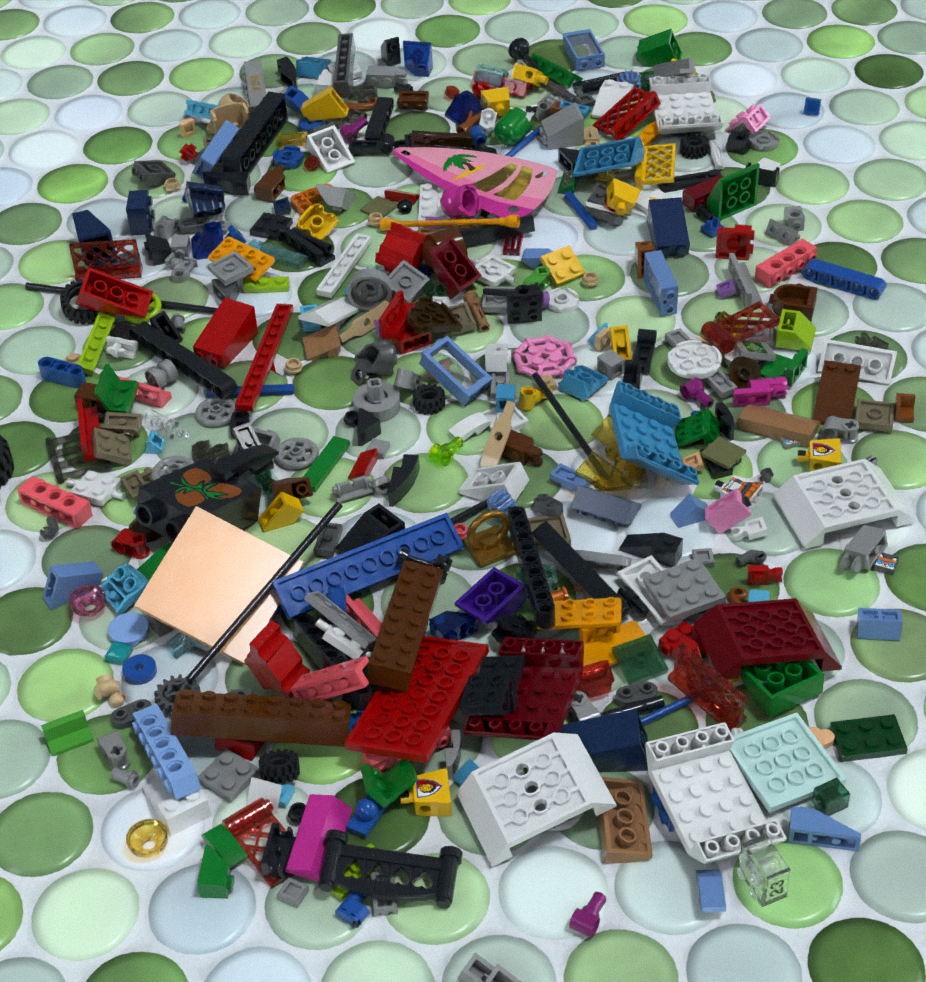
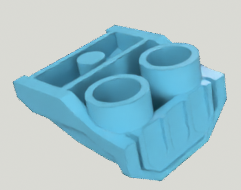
[97,563,149,615]

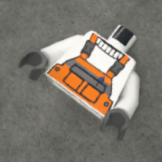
[714,468,774,511]

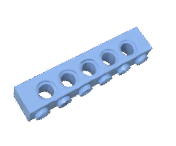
[132,704,201,800]

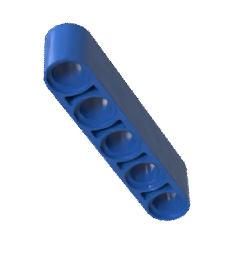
[802,259,887,300]

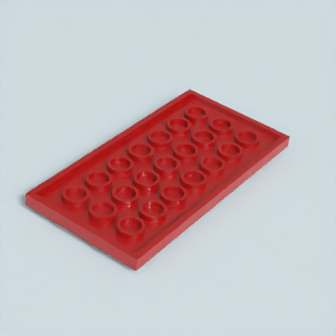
[344,636,489,763]

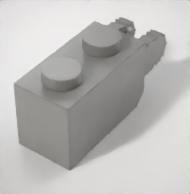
[366,66,408,88]

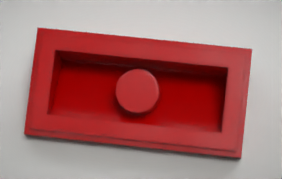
[384,189,420,205]
[348,448,378,480]
[214,738,264,761]

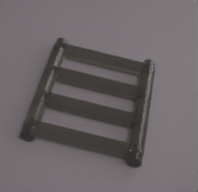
[45,432,112,484]

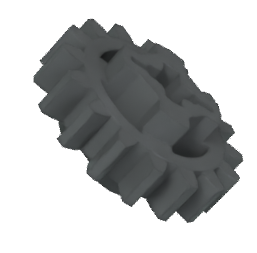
[154,674,201,715]

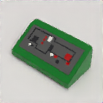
[558,169,579,194]

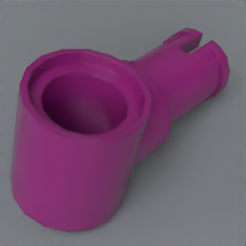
[340,116,369,143]
[680,377,714,409]
[569,891,606,938]

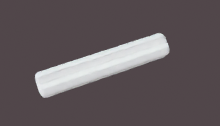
[708,140,724,170]

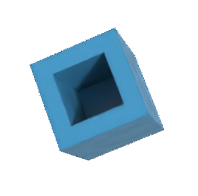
[496,384,516,413]

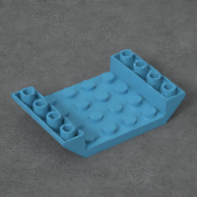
[609,381,700,485]

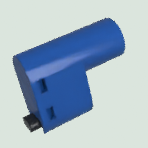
[335,892,370,929]

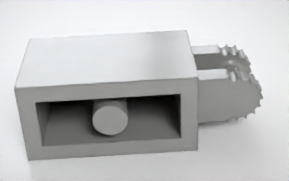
[839,525,888,573]

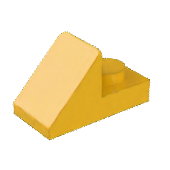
[609,325,632,360]

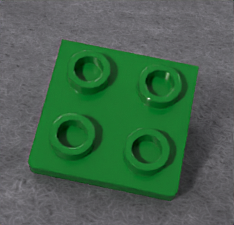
[760,348,808,387]
[94,364,139,413]
[676,408,720,448]
[360,759,418,808]

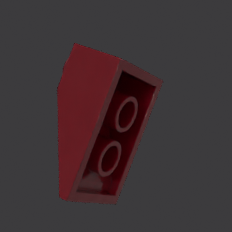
[427,236,482,299]

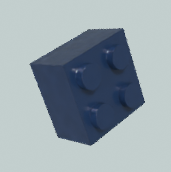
[126,190,155,236]

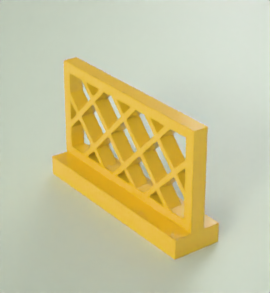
[635,142,676,190]

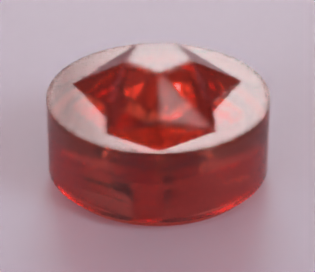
[444,86,460,99]
[304,155,320,171]

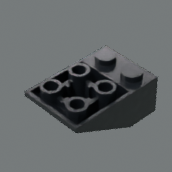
[336,503,405,554]

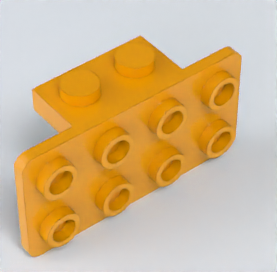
[208,236,275,282]
[537,597,622,630]
[576,621,653,677]

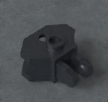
[491,614,537,644]

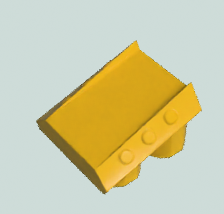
[296,204,340,240]

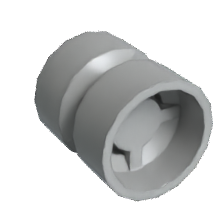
[144,359,179,389]

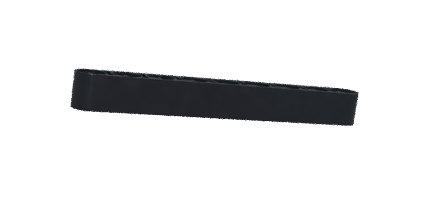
[129,321,238,399]
[508,506,555,629]

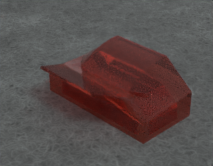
[577,660,615,698]

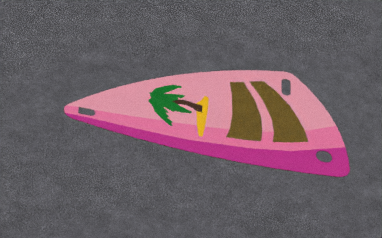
[393,147,556,217]

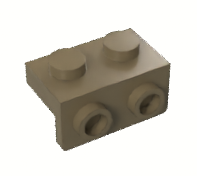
[100,412,143,438]

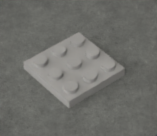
[643,557,726,623]

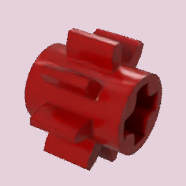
[472,81,490,100]
[179,143,198,162]

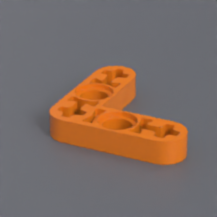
[291,184,332,215]

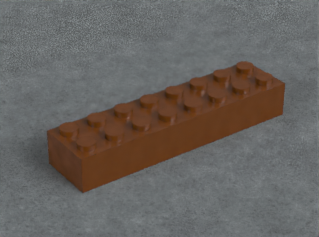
[366,560,443,692]
[171,689,351,747]

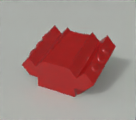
[375,222,426,273]
[244,620,310,698]

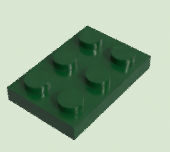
[829,714,908,762]

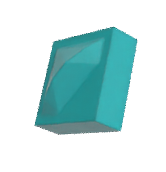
[104,642,133,665]

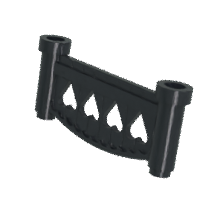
[318,829,463,909]

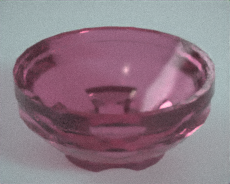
[69,585,106,617]

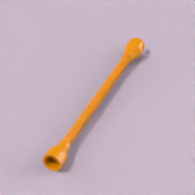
[380,214,520,231]

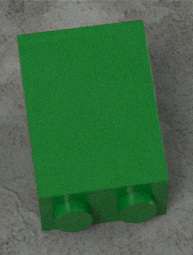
[636,29,682,67]

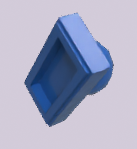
[346,795,389,839]

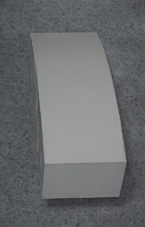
[458,953,521,982]

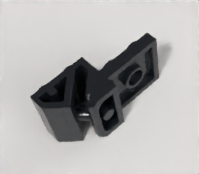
[459,655,526,716]

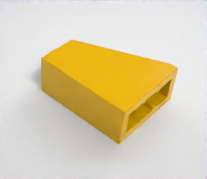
[301,86,349,121]

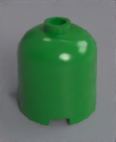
[494,107,532,146]

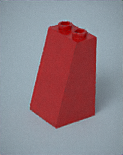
[193,297,258,369]

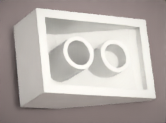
[591,79,634,121]
[306,125,355,174]
[458,462,529,502]
[143,779,212,836]

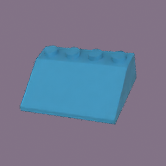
[573,136,645,177]

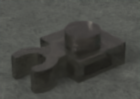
[855,332,889,350]

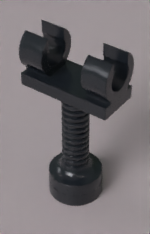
[397,548,453,584]

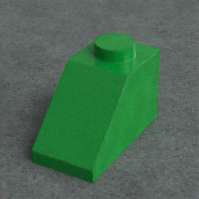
[197,845,234,899]

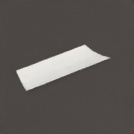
[585,201,628,217]

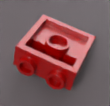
[715,224,755,261]
[658,621,707,670]

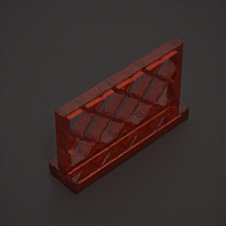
[69,239,143,282]
[667,643,748,732]

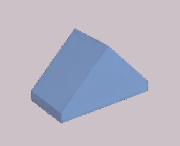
[670,494,708,528]

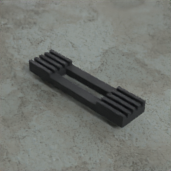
[658,169,721,193]

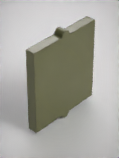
[360,196,397,218]
[701,437,746,469]

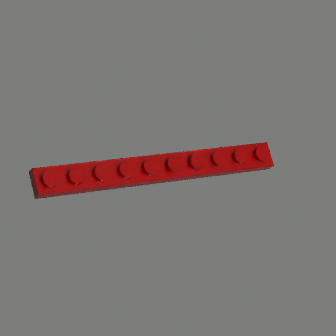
[235,304,294,412]

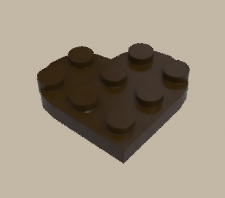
[406,297,462,333]

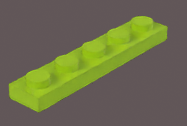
[77,312,116,376]

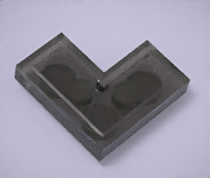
[326,108,367,129]
[191,440,230,463]

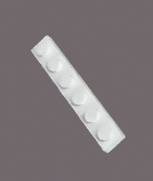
[316,233,372,298]

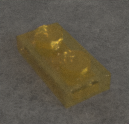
[277,131,308,147]

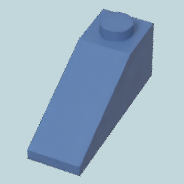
[788,806,861,851]

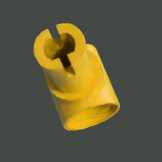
[518,386,553,411]

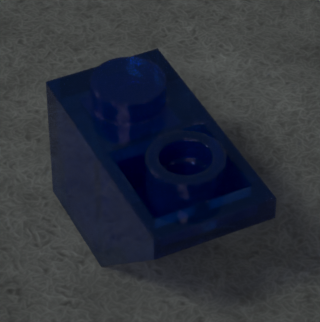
[429,611,478,641]

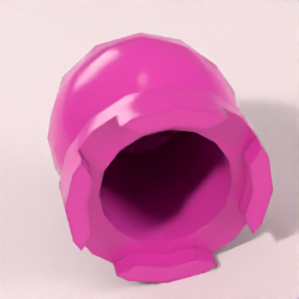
[440,184,482,218]

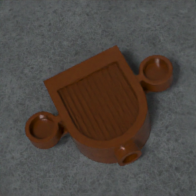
[769,283,818,322]

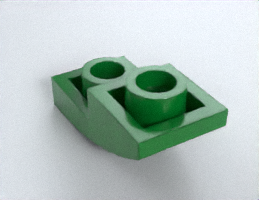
[201,824,248,869]

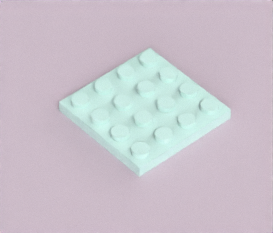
[730,713,847,813]

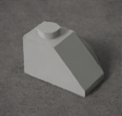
[316,184,356,212]

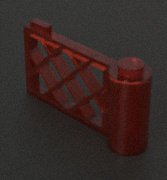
[701,301,780,354]
[222,797,294,889]

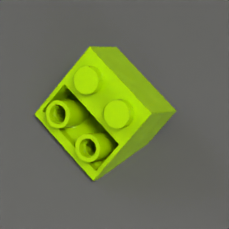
[776,309,816,352]

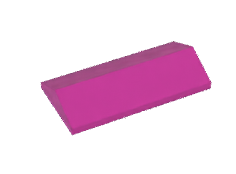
[285,794,352,882]

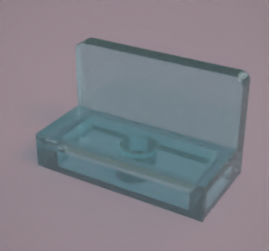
[473,63,509,86]

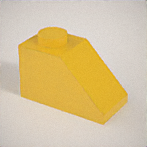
[258,491,304,532]

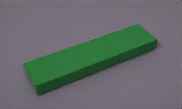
[303,436,350,492]

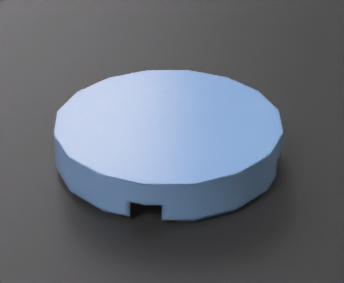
[108,612,150,646]

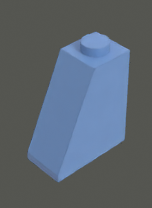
[43,561,103,610]

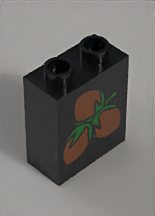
[135,458,261,542]

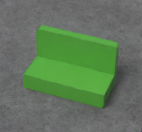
[41,710,94,756]

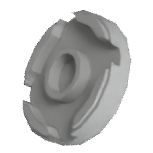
[750,130,779,152]

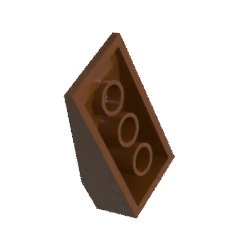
[813,360,861,425]

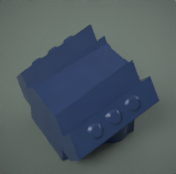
[184,181,226,218]

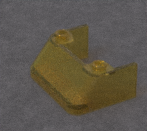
[575,414,646,492]

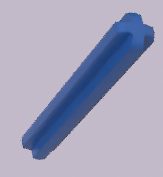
[564,190,597,230]

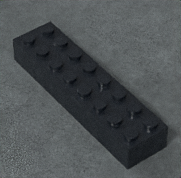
[221,91,288,174]

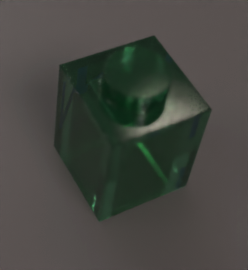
[812,778,850,816]

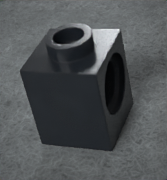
[727,131,752,155]

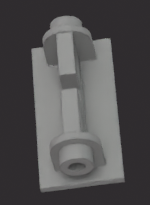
[765,219,800,246]
[331,475,373,503]

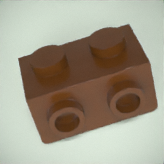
[397,91,429,110]

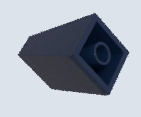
[647,197,690,257]
[72,210,118,267]
[560,709,648,772]

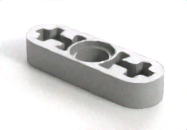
[575,550,632,570]

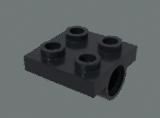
[506,285,542,324]

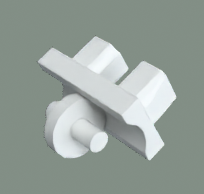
[479,108,497,136]
[106,336,138,359]

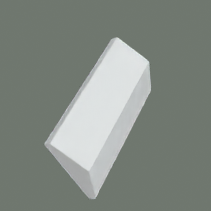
[298,296,360,327]
[817,339,897,385]
[617,555,687,626]

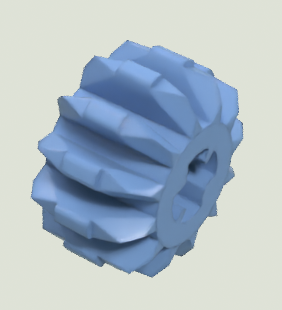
[616,70,641,89]
[486,490,518,523]

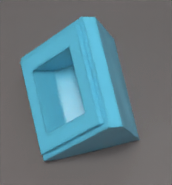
[146,430,166,454]

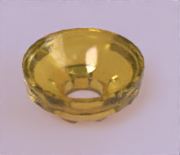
[591,169,620,184]
[126,819,168,858]

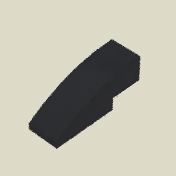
[277,56,298,89]
[388,454,420,507]

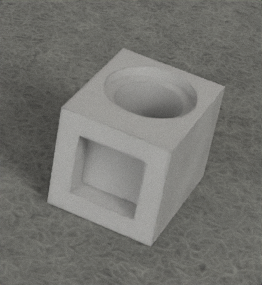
[783,206,805,231]
[171,235,191,260]
[597,349,625,381]

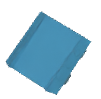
[296,56,331,80]
[558,365,609,402]

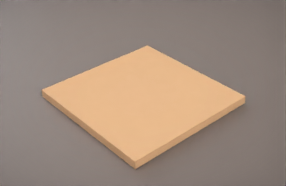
[134,506,303,665]

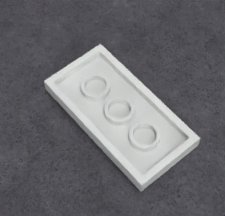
[418,184,451,221]

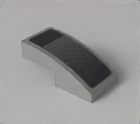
[445,729,462,780]

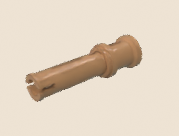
[463,290,490,333]

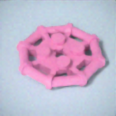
[511,334,577,377]

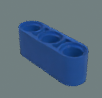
[38,357,86,388]

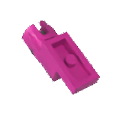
[732,376,788,408]

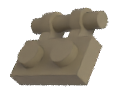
[120,467,153,503]

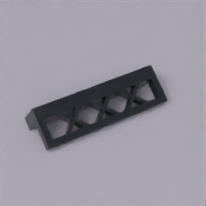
[278,224,335,267]

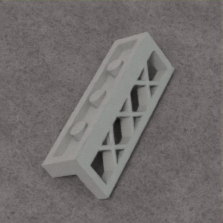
[644,58,695,80]
[728,253,763,310]

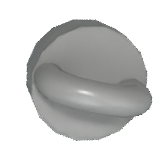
[371,475,390,495]

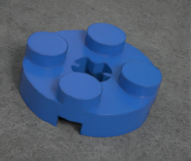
[273,146,304,169]

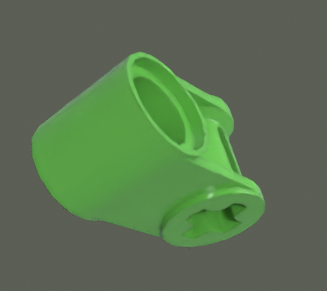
[522,266,551,291]

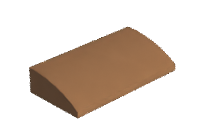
[738,404,821,447]
[598,777,653,863]

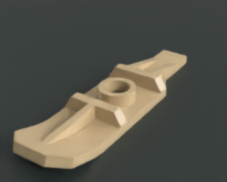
[584,126,600,147]
[339,301,389,343]
[480,401,516,467]

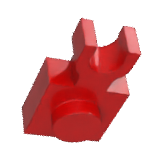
[746,565,783,585]

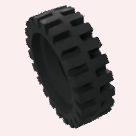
[60,278,109,325]

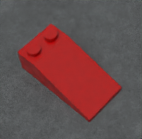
[75,267,153,319]

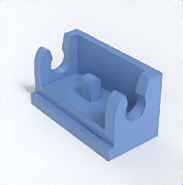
[857,608,903,641]

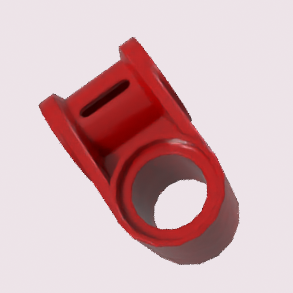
[111,528,150,559]

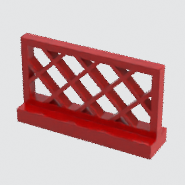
[593,87,661,141]

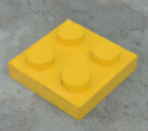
[540,245,586,287]

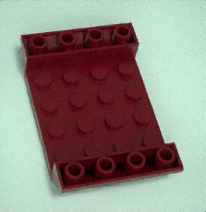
[693,598,842,681]
[463,637,584,740]

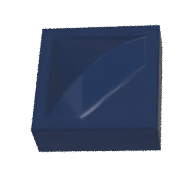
[273,197,292,215]

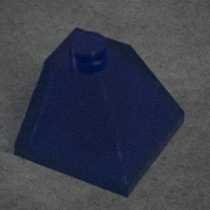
[403,40,433,77]
[445,90,484,125]
[191,221,224,260]

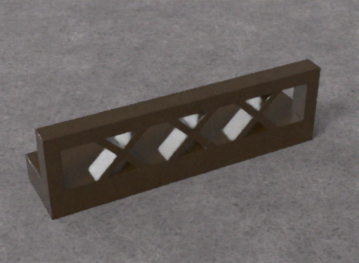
[409,130,473,150]

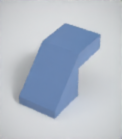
[521,248,553,269]
[696,869,726,913]

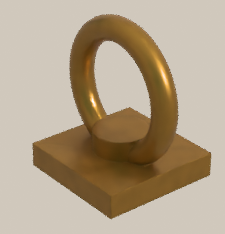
[463,510,516,568]

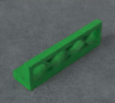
[526,53,583,88]

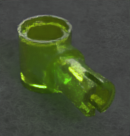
[428,436,463,466]

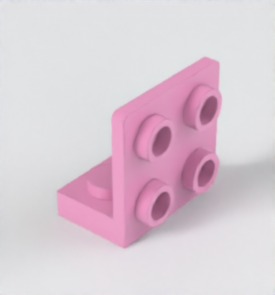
[726,103,771,135]

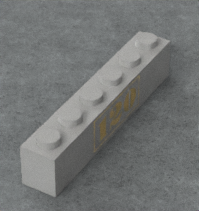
[242,60,266,114]

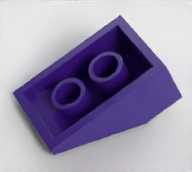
[454,567,526,624]

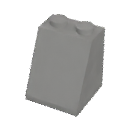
[539,103,584,150]

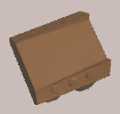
[302,323,341,361]

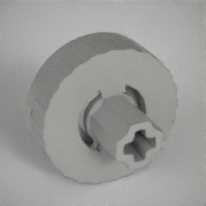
[348,268,392,312]
[353,378,401,423]

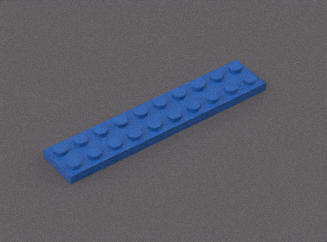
[272,513,464,620]

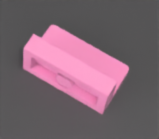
[705,488,751,534]

